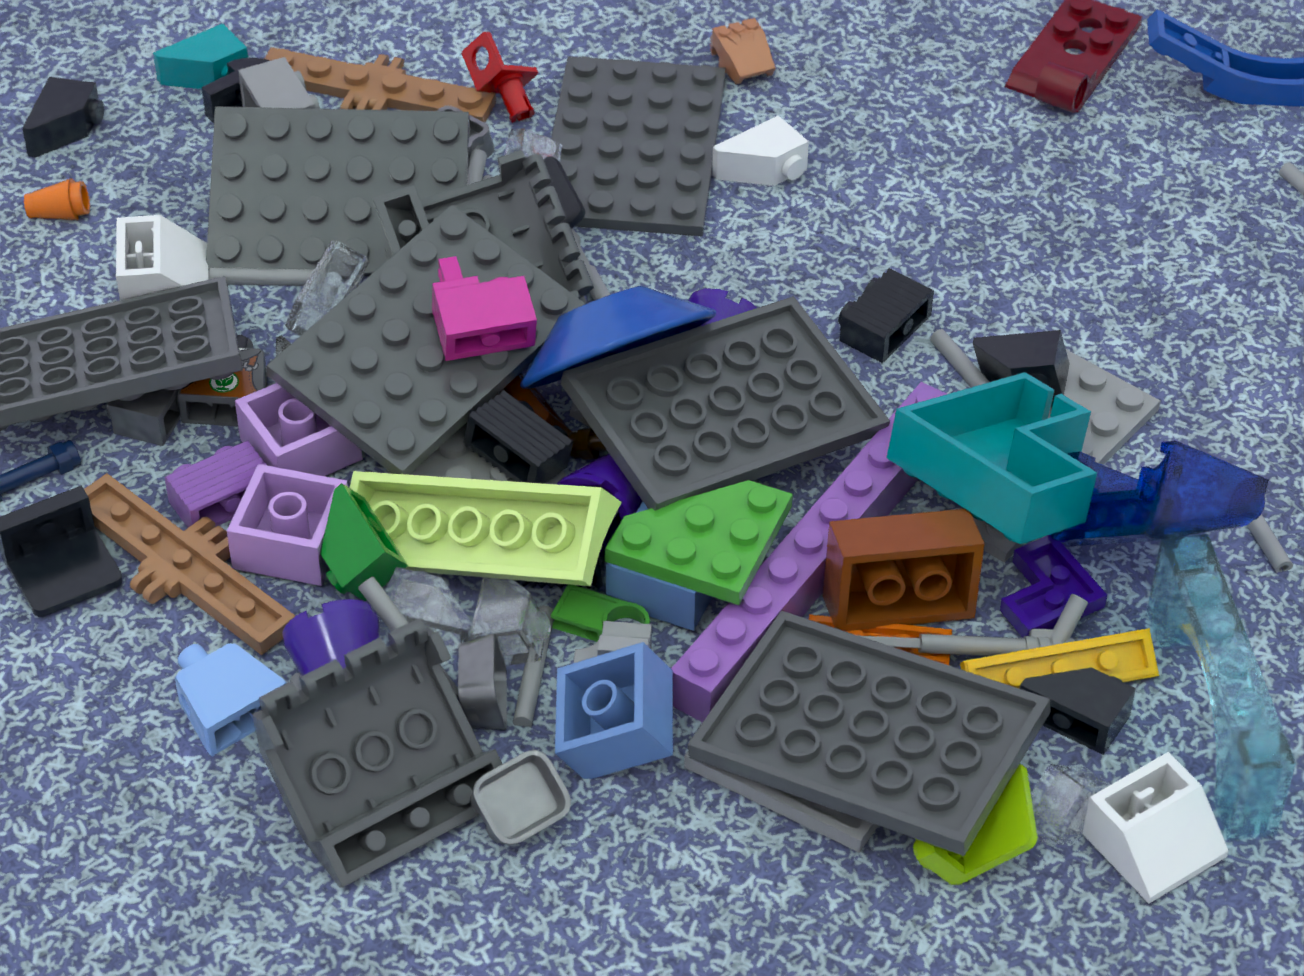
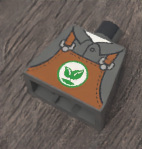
[177,335,268,427]

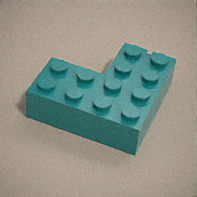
[886,372,1097,544]

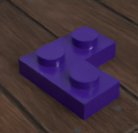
[1000,534,1107,638]

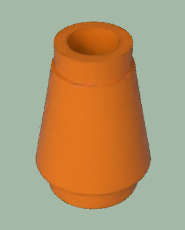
[24,178,90,220]

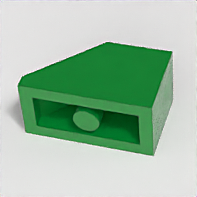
[320,483,408,601]

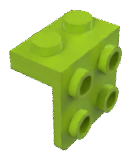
[913,763,1038,885]

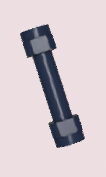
[0,440,81,502]

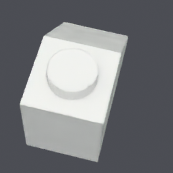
[712,116,809,186]

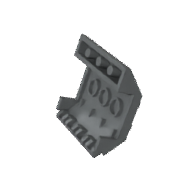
[373,150,594,304]
[252,618,502,888]

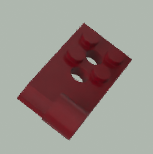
[1005,0,1142,113]

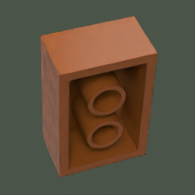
[822,509,985,631]

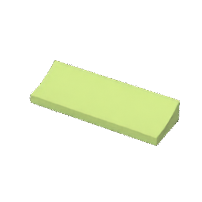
[350,471,622,586]

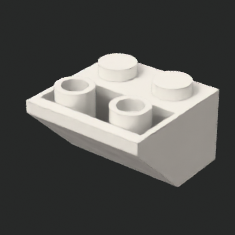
[116,215,209,300]
[1083,752,1228,904]

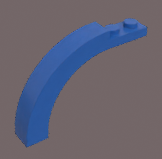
[1147,9,1304,107]

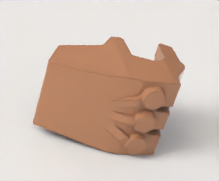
[710,18,775,84]

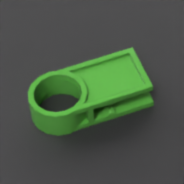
[551,584,650,642]

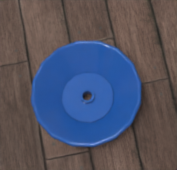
[520,286,716,389]

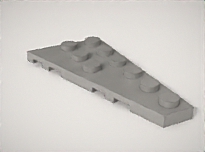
[973,349,1160,563]

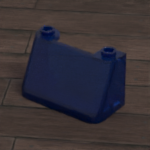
[1050,440,1269,546]

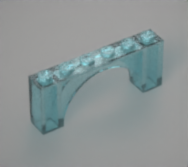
[1146,534,1296,841]

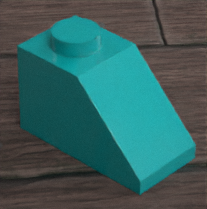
[153,23,248,89]

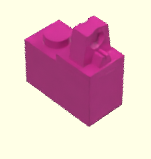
[432,256,537,361]

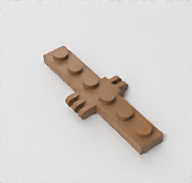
[264,47,496,123]
[84,473,295,655]

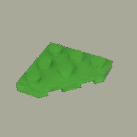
[605,480,793,605]

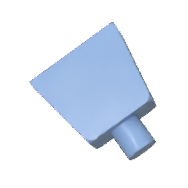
[175,643,286,757]

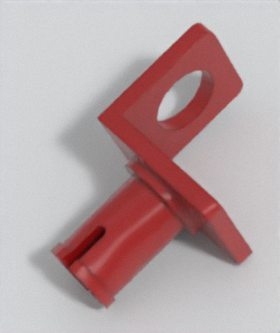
[462,32,539,123]

